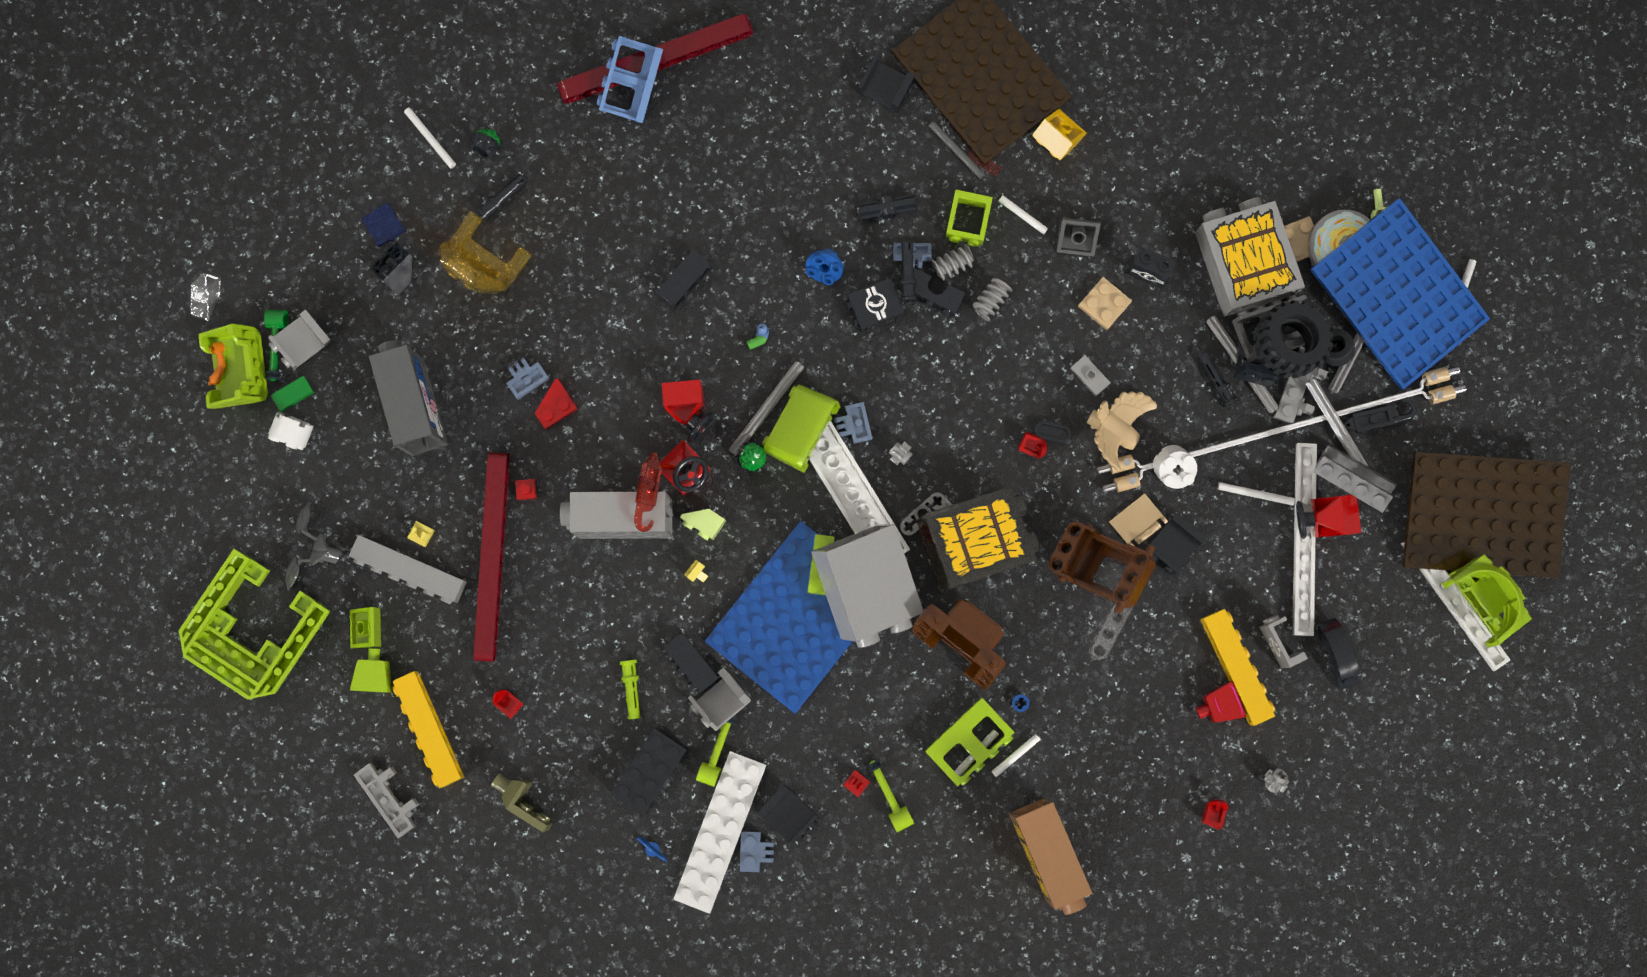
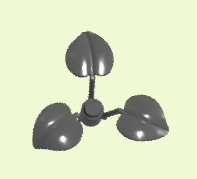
[285,502,340,591]

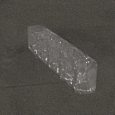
[1089,603,1133,660]

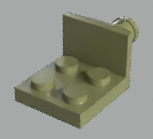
[491,773,553,832]

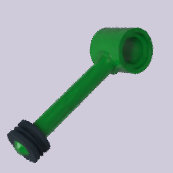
[264,309,289,381]

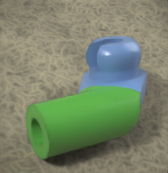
[746,324,769,350]

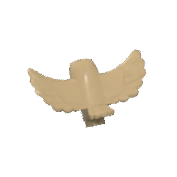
[1087,391,1157,471]

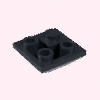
[371,243,412,295]

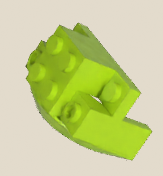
[1441,554,1532,648]

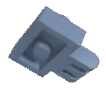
[893,243,932,268]
[506,357,549,400]
[834,402,872,444]
[740,831,774,872]

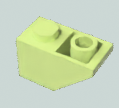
[680,509,726,540]

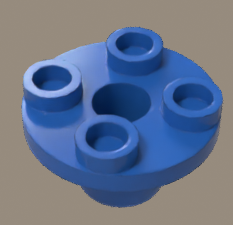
[806,249,844,285]

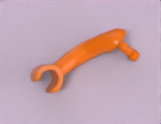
[208,342,226,386]

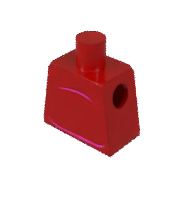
[1195,682,1246,723]

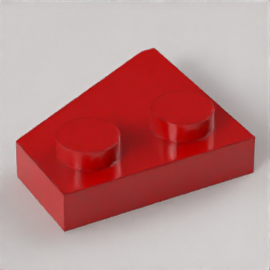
[535,378,578,430]

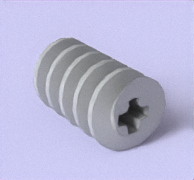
[931,244,974,281]
[973,278,1012,321]

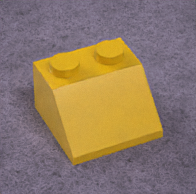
[1032,109,1087,160]

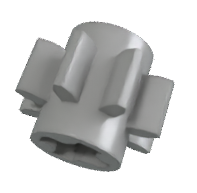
[889,441,912,465]
[1263,769,1289,793]

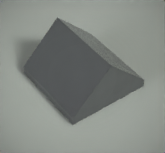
[1057,218,1101,257]

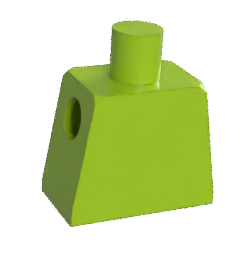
[350,648,392,693]

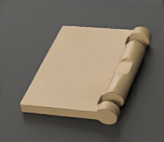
[1109,494,1168,546]

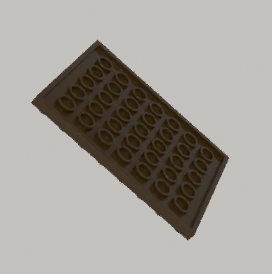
[891,0,1072,166]
[1402,452,1571,578]

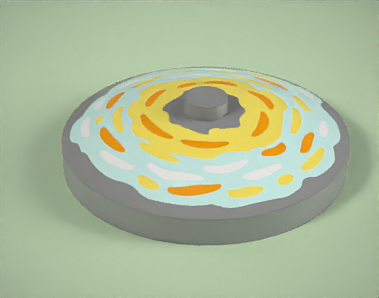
[1308,210,1370,266]

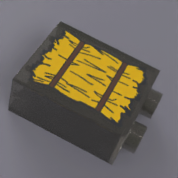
[916,486,1039,593]

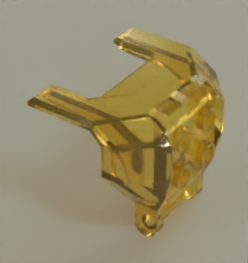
[439,211,532,294]

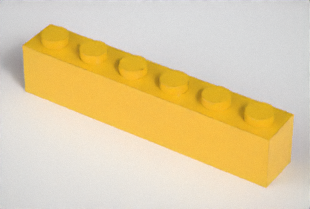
[1200,609,1275,726]
[392,671,465,788]

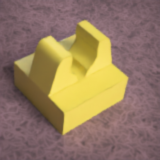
[407,521,435,547]
[684,560,708,583]

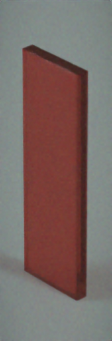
[967,150,1002,177]

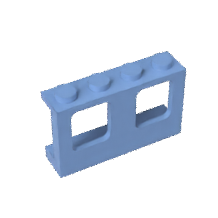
[596,36,663,123]

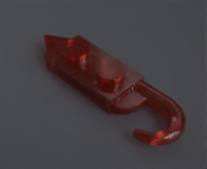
[634,452,662,532]

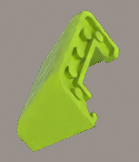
[198,324,268,409]
[762,384,840,473]

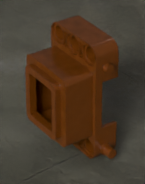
[1048,521,1156,614]
[912,599,1006,690]

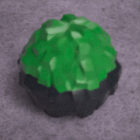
[471,129,500,159]
[736,441,767,472]

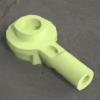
[1371,189,1386,219]

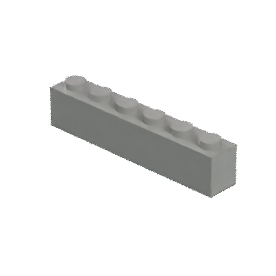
[349,535,467,604]

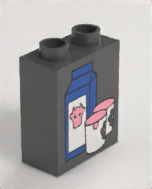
[369,340,448,456]

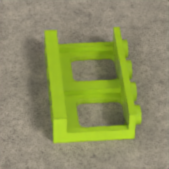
[925,698,1015,786]

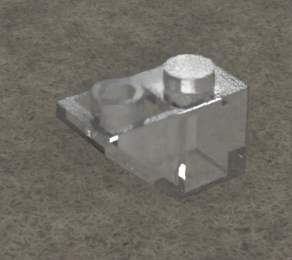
[191,273,220,321]

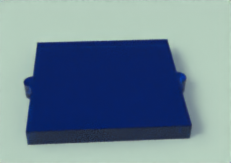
[362,203,405,247]

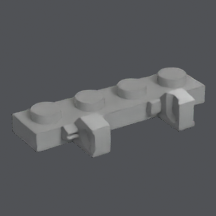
[1273,346,1328,424]
[354,763,420,838]

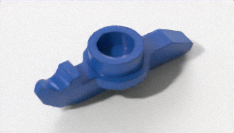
[637,836,668,862]

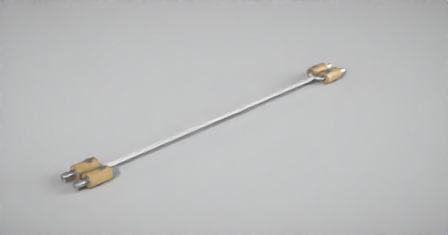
[1097,367,1466,492]

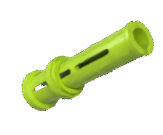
[620,660,641,719]

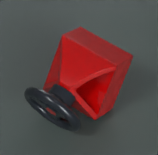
[662,380,714,444]
[655,440,711,496]
[1296,495,1361,539]

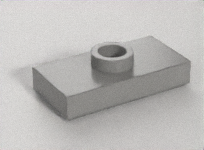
[1070,355,1110,396]

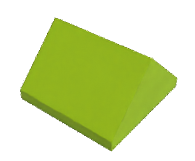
[350,607,381,648]

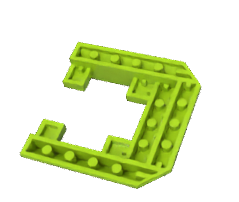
[179,549,330,700]

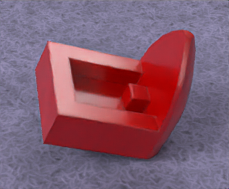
[1018,431,1047,459]
[493,689,524,719]
[1201,799,1228,830]

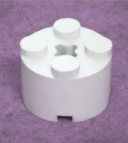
[268,412,314,450]
[1153,445,1197,489]

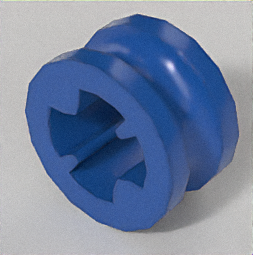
[1012,694,1030,712]

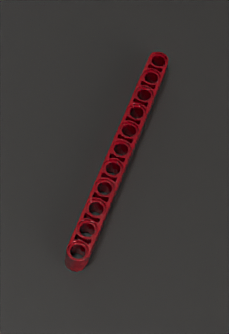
[557,14,754,104]
[474,452,510,662]

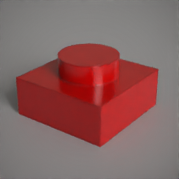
[515,479,537,500]

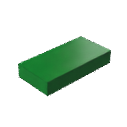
[271,376,315,412]

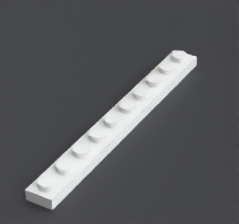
[1293,443,1317,636]

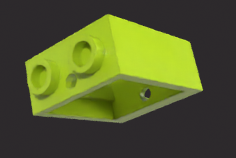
[945,190,993,247]

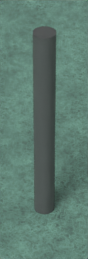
[929,121,985,179]

